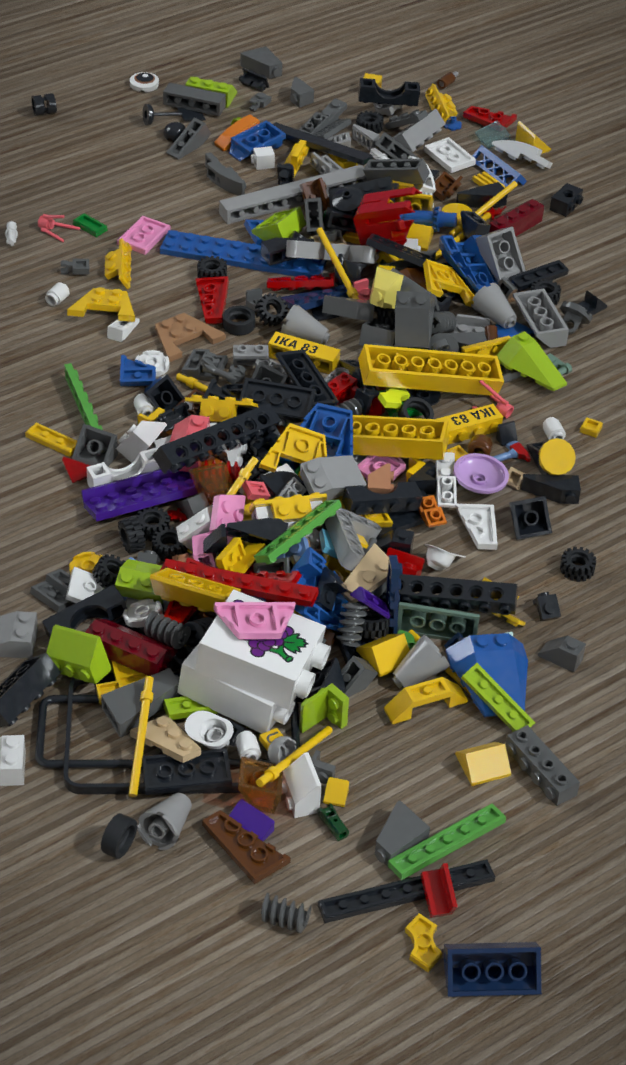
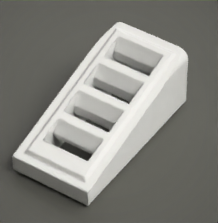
[107,318,140,342]

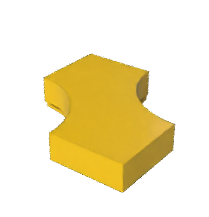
[405,913,442,972]

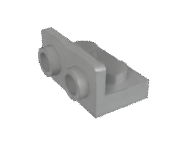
[454,314,490,333]

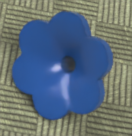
[444,116,462,131]

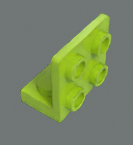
[299,683,349,733]

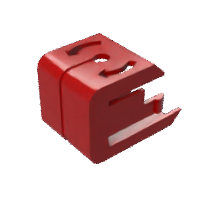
[354,187,422,252]

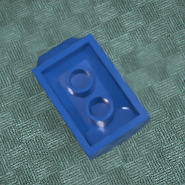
[229,120,286,161]

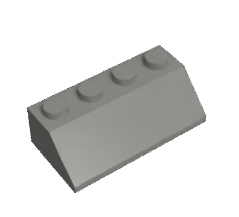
[392,109,445,152]
[512,289,569,348]

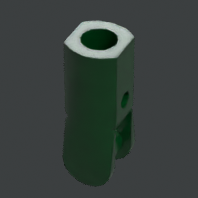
[317,803,349,841]

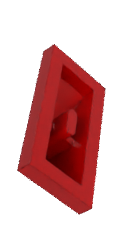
[62,456,91,483]

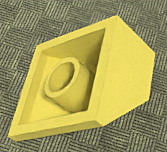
[369,267,404,309]

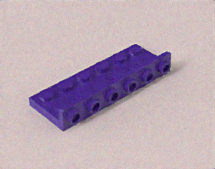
[81,469,204,521]

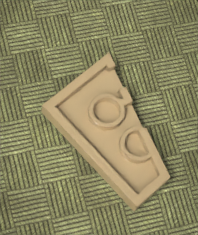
[341,543,389,603]
[130,714,201,763]

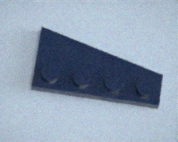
[280,285,349,310]
[385,555,403,635]

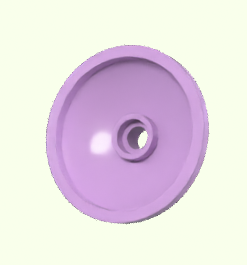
[453,453,509,494]

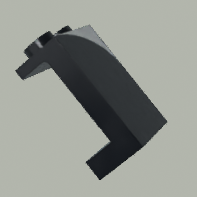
[257,463,309,498]

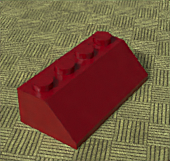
[488,199,544,236]
[85,619,178,676]

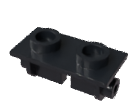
[239,68,270,91]
[154,402,192,432]

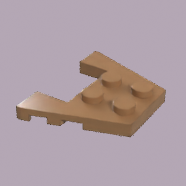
[155,313,226,362]

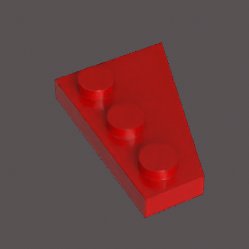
[463,106,517,132]

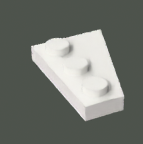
[456,504,498,550]

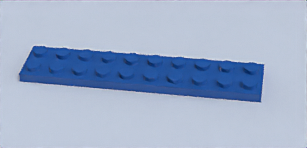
[160,230,327,278]

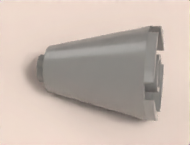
[471,283,517,328]
[280,304,330,344]
[392,635,450,689]
[137,793,192,850]

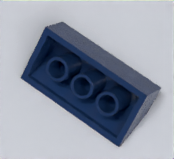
[444,942,542,997]

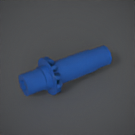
[399,206,457,232]

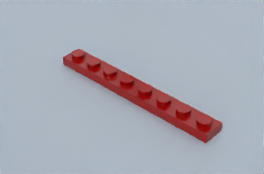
[160,559,319,607]

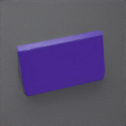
[350,586,390,619]
[229,799,275,841]

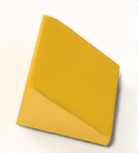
[323,777,349,807]

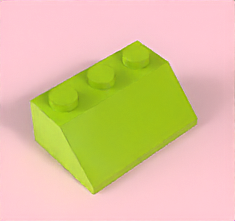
[185,77,237,108]
[251,207,307,241]
[115,559,163,605]
[46,625,112,684]

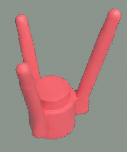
[38,214,80,242]
[472,380,514,419]

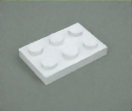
[424,137,476,173]

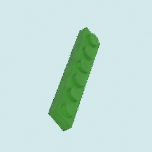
[64,363,103,430]
[254,500,342,564]
[388,804,506,880]

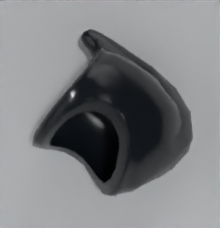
[334,253,367,286]

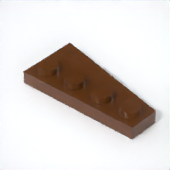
[202,810,291,884]

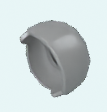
[267,736,296,766]

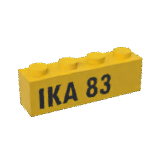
[268,332,340,374]
[437,404,503,445]

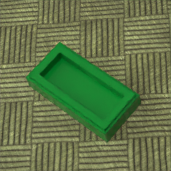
[73,213,108,237]

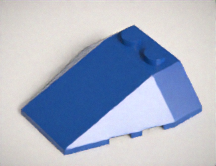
[439,235,498,292]
[279,403,353,471]
[290,547,349,632]
[445,633,528,717]

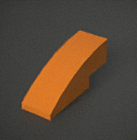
[214,114,260,151]

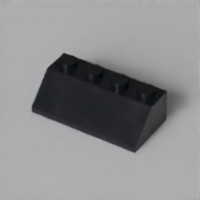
[0,653,61,727]

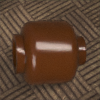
[468,434,493,456]

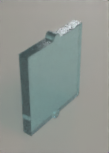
[475,121,511,149]

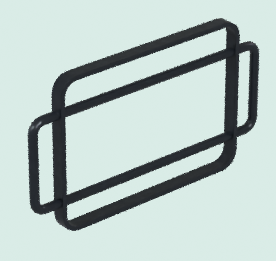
[35,673,300,795]

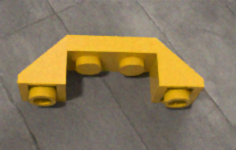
[384,677,468,724]

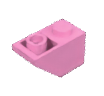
[192,532,218,568]

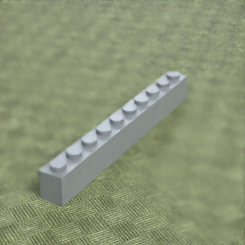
[219,165,368,224]

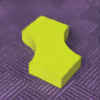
[378,387,410,409]

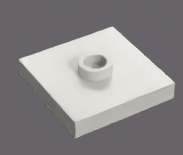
[66,567,107,603]

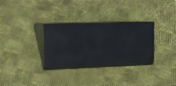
[275,350,339,407]

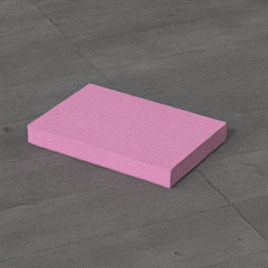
[117,216,170,255]

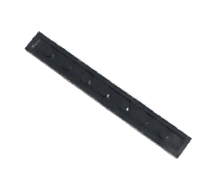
[273,122,373,166]
[318,859,495,923]

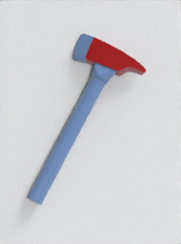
[492,440,531,462]

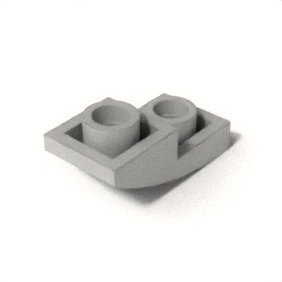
[277,477,307,498]

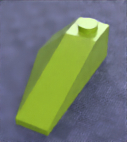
[496,331,567,391]

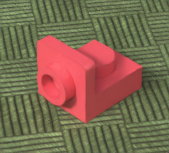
[353,278,370,300]
[242,480,270,500]

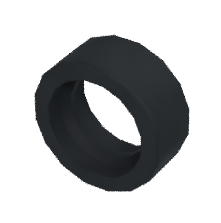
[223,306,255,336]
[398,397,434,419]
[101,813,137,859]

